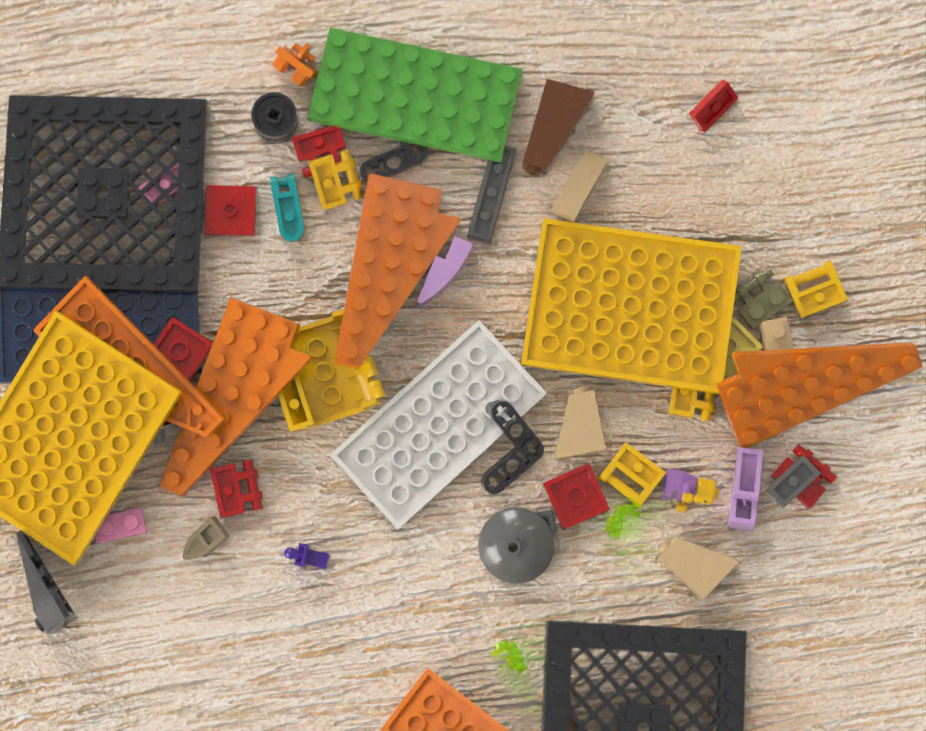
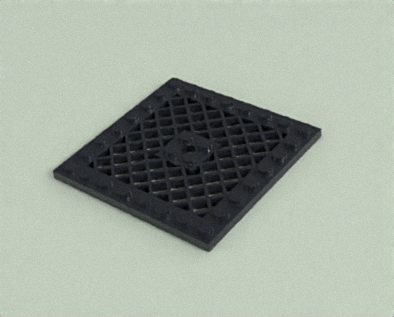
[0,95,208,293]
[541,620,747,731]

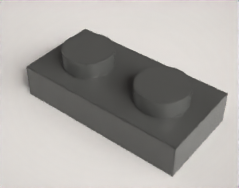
[766,455,821,508]

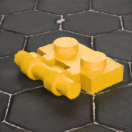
[309,150,363,210]
[668,387,715,422]

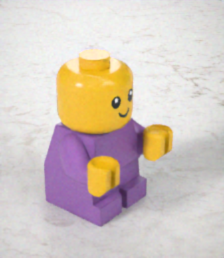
[661,469,719,513]

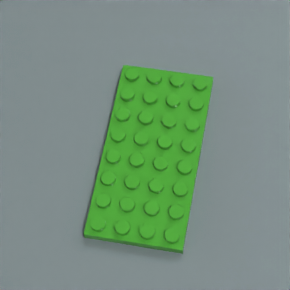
[307,28,522,163]

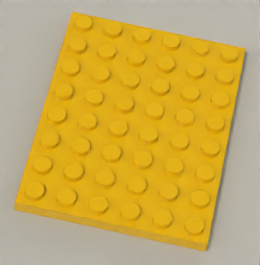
[521,218,742,394]
[0,311,183,566]

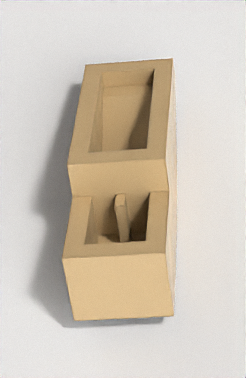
[552,149,608,222]

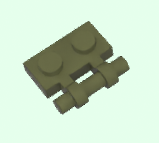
[734,267,793,331]

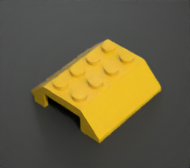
[278,309,385,432]

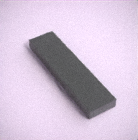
[467,145,517,244]

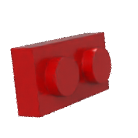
[688,79,739,133]

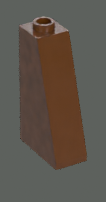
[522,79,595,176]

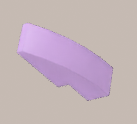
[417,237,473,307]
[727,447,763,531]

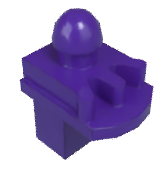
[284,543,330,569]

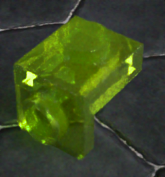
[605,503,641,540]

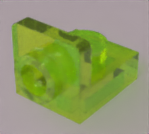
[491,639,527,674]

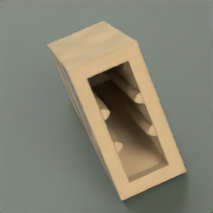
[554,387,606,461]
[657,538,739,600]

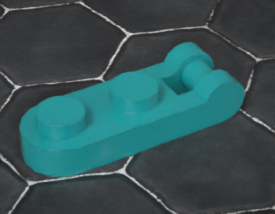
[270,173,304,243]

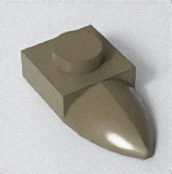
[182,516,230,560]

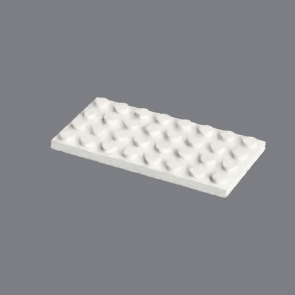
[330,320,547,530]

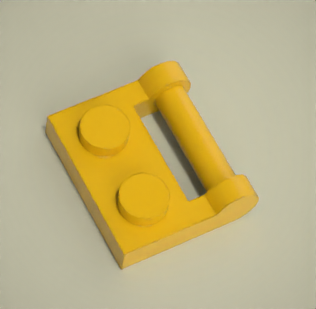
[783,260,848,320]
[598,442,666,509]

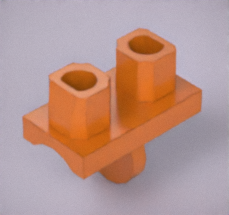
[272,43,319,87]

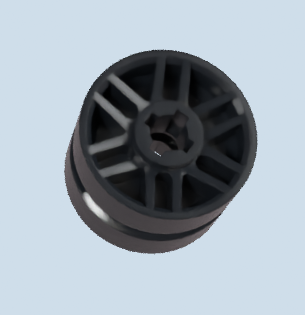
[251,92,299,144]

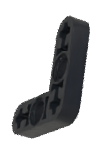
[360,141,428,183]
[481,399,544,494]

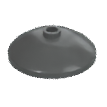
[478,507,555,584]

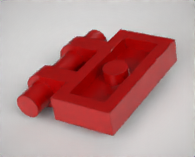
[292,126,347,178]
[770,444,837,509]
[210,460,264,519]

